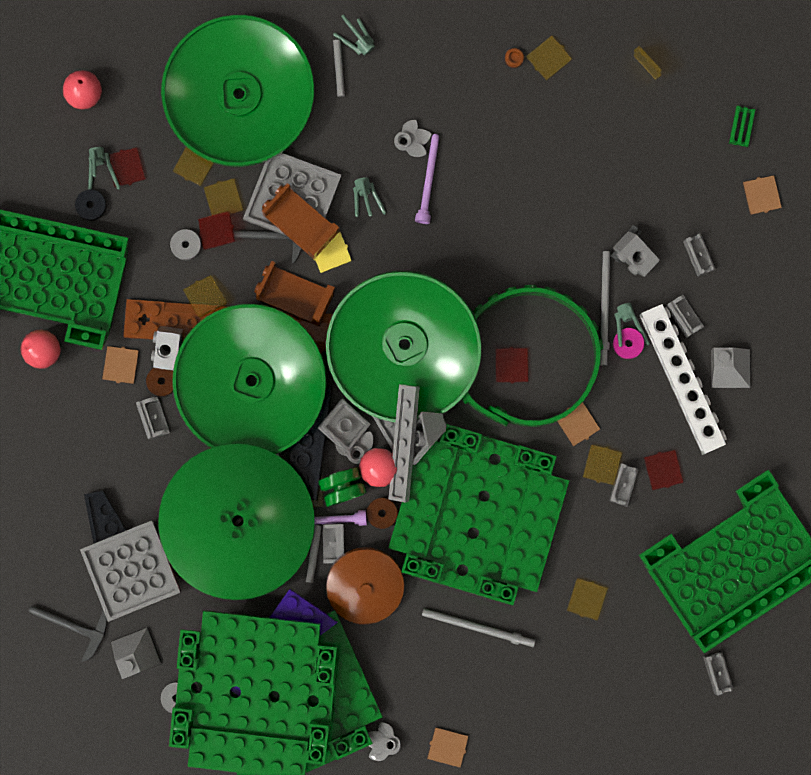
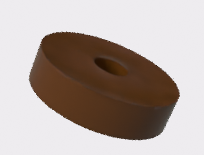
[146,368,173,397]
[367,498,397,529]

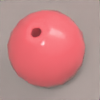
[63,70,102,110]
[20,330,61,369]
[359,448,397,487]

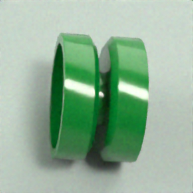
[318,467,367,507]

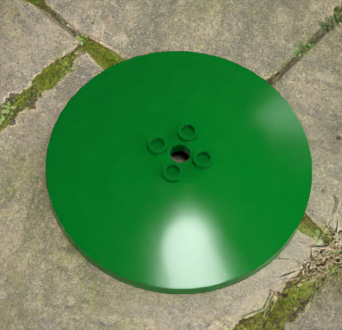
[161,15,314,167]
[326,271,481,422]
[173,304,326,454]
[158,444,314,600]

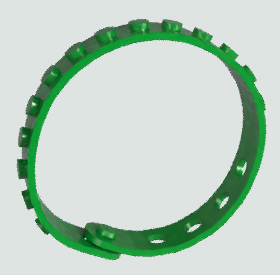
[462,285,603,427]

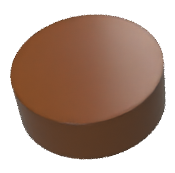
[505,48,524,68]

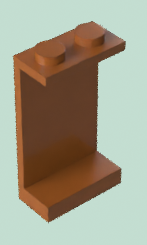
[262,183,340,259]
[254,261,335,326]

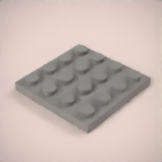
[243,153,342,236]
[80,521,181,622]

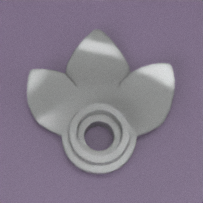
[394,120,431,157]
[336,431,373,464]
[368,722,401,761]

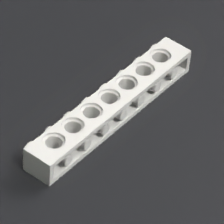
[639,304,727,455]

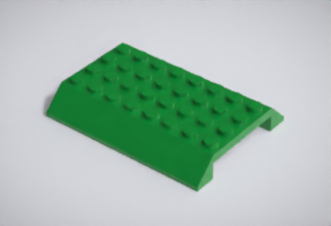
[0,210,129,350]
[639,470,811,653]

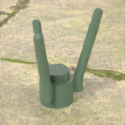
[333,15,375,56]
[88,147,120,190]
[353,177,386,217]
[614,303,650,347]

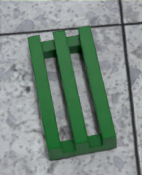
[729,106,755,147]

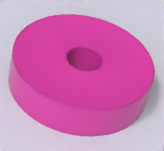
[613,328,644,359]

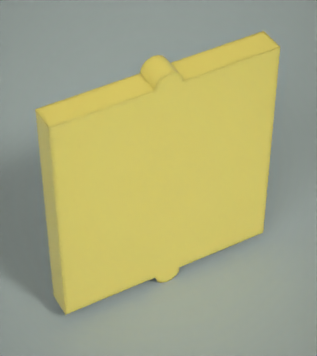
[313,232,351,273]

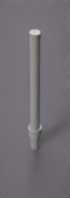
[600,251,610,366]
[422,608,535,647]

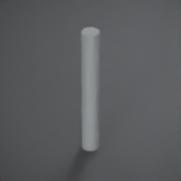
[333,40,345,97]
[306,525,322,583]

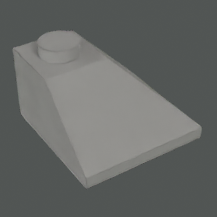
[711,348,750,388]
[412,412,446,465]
[111,628,161,679]

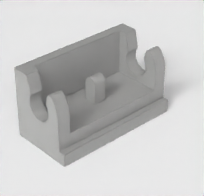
[683,233,716,277]
[665,295,704,338]
[136,397,170,440]
[609,464,638,507]
[323,524,345,563]
[703,651,734,695]

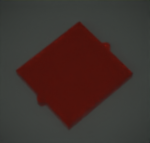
[109,147,145,188]
[198,211,235,250]
[496,347,528,384]
[644,450,683,490]

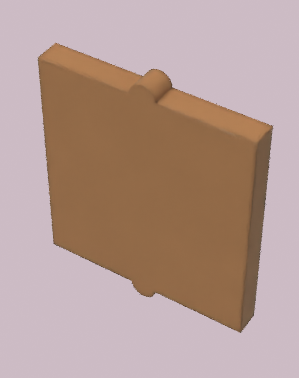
[743,176,782,215]
[103,346,139,384]
[558,402,600,446]
[427,727,468,767]

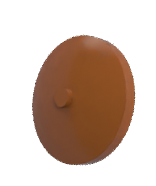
[326,547,404,624]

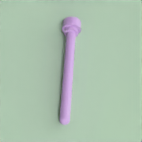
[415,134,439,224]
[314,510,367,526]

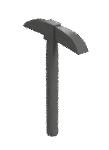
[225,230,301,264]
[29,606,107,662]

